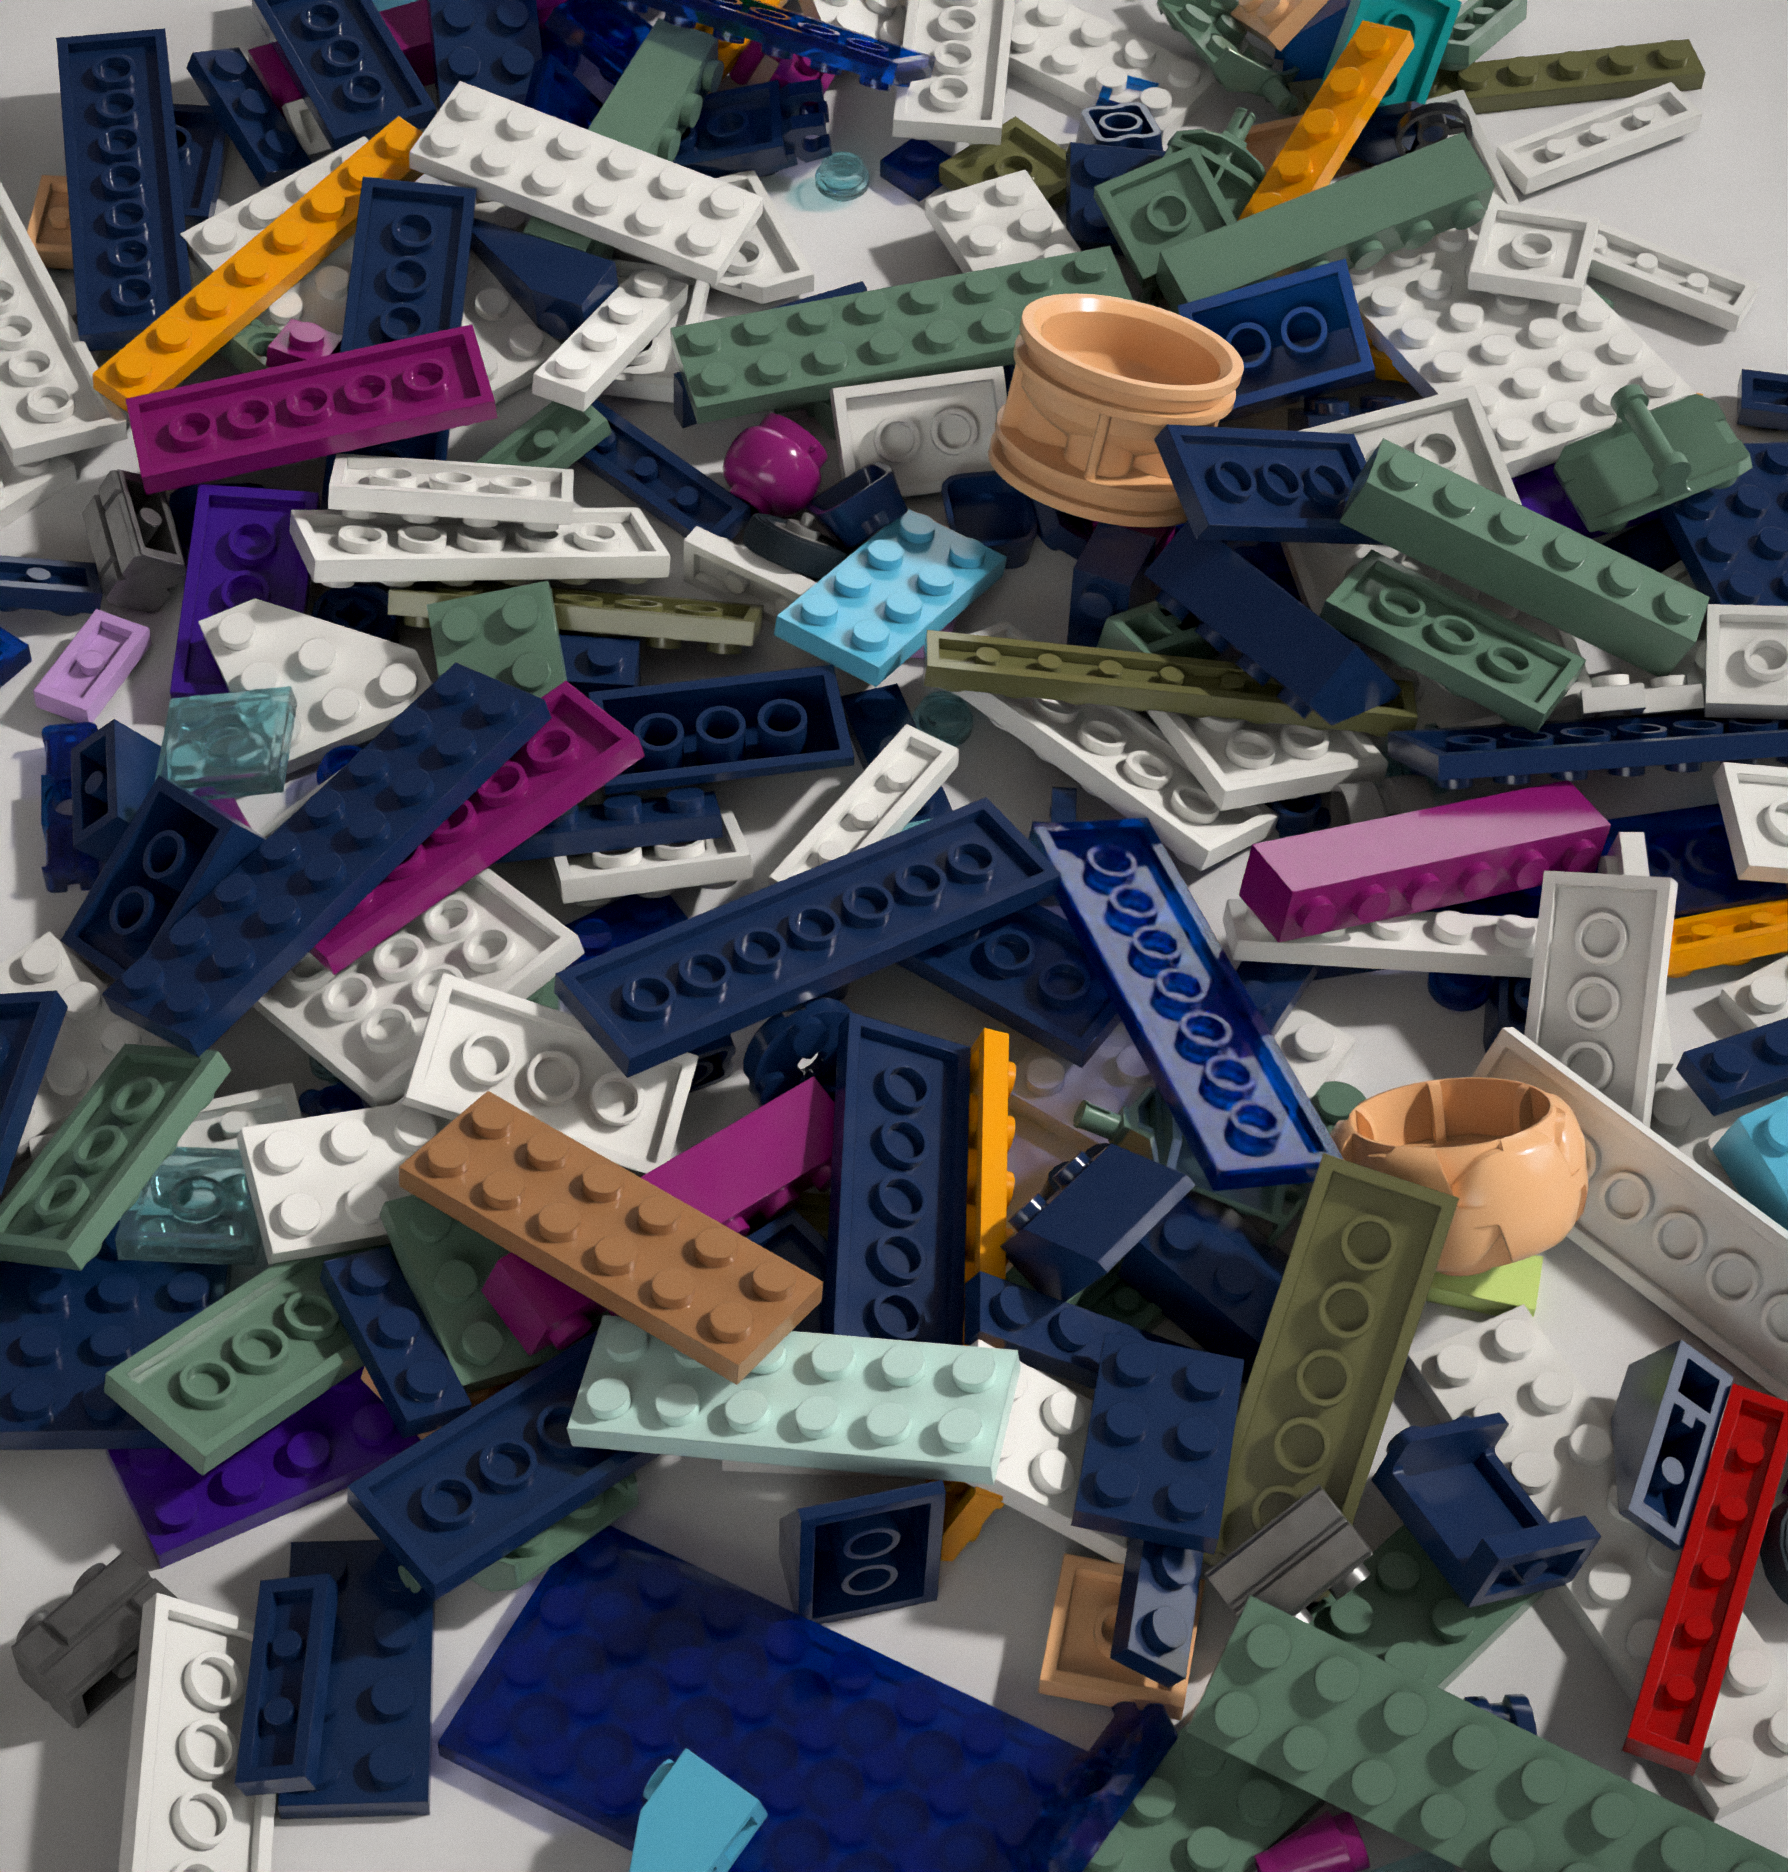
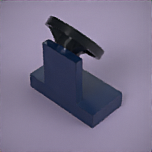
[1344,101,1472,167]

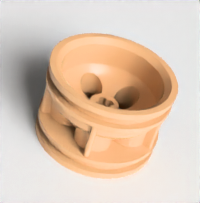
[988,293,1244,528]

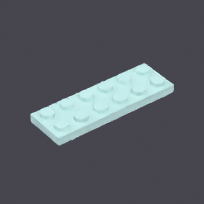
[567,1315,1021,1485]

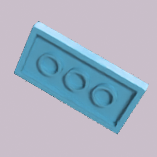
[774,509,1007,687]

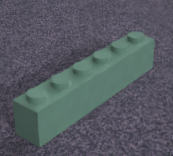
[523,18,724,260]
[1155,132,1495,315]
[1339,438,1710,677]

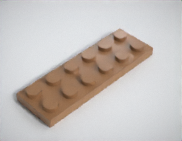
[399,1091,823,1385]

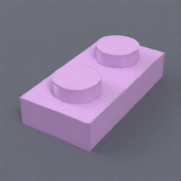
[33,609,152,727]

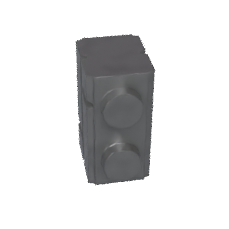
[82,469,187,613]
[1205,1484,1373,1623]
[11,1551,178,1729]

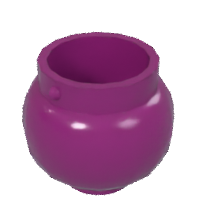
[722,413,828,519]

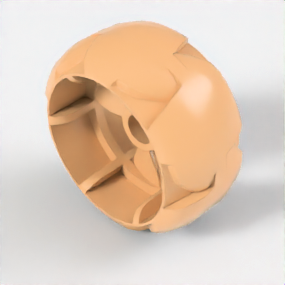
[1326,1077,1589,1276]

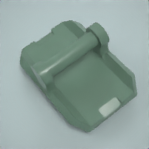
[1553,384,1753,533]

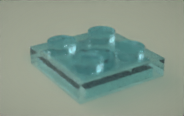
[155,686,297,800]
[115,1147,262,1265]

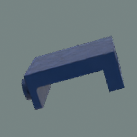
[1371,1412,1602,1608]

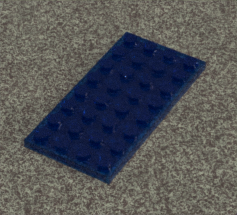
[437,1525,1098,1872]

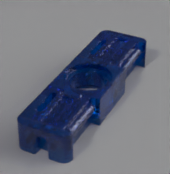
[41,722,103,893]
[1005,1701,1178,1872]

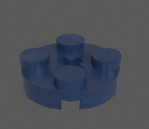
[743,997,854,1107]

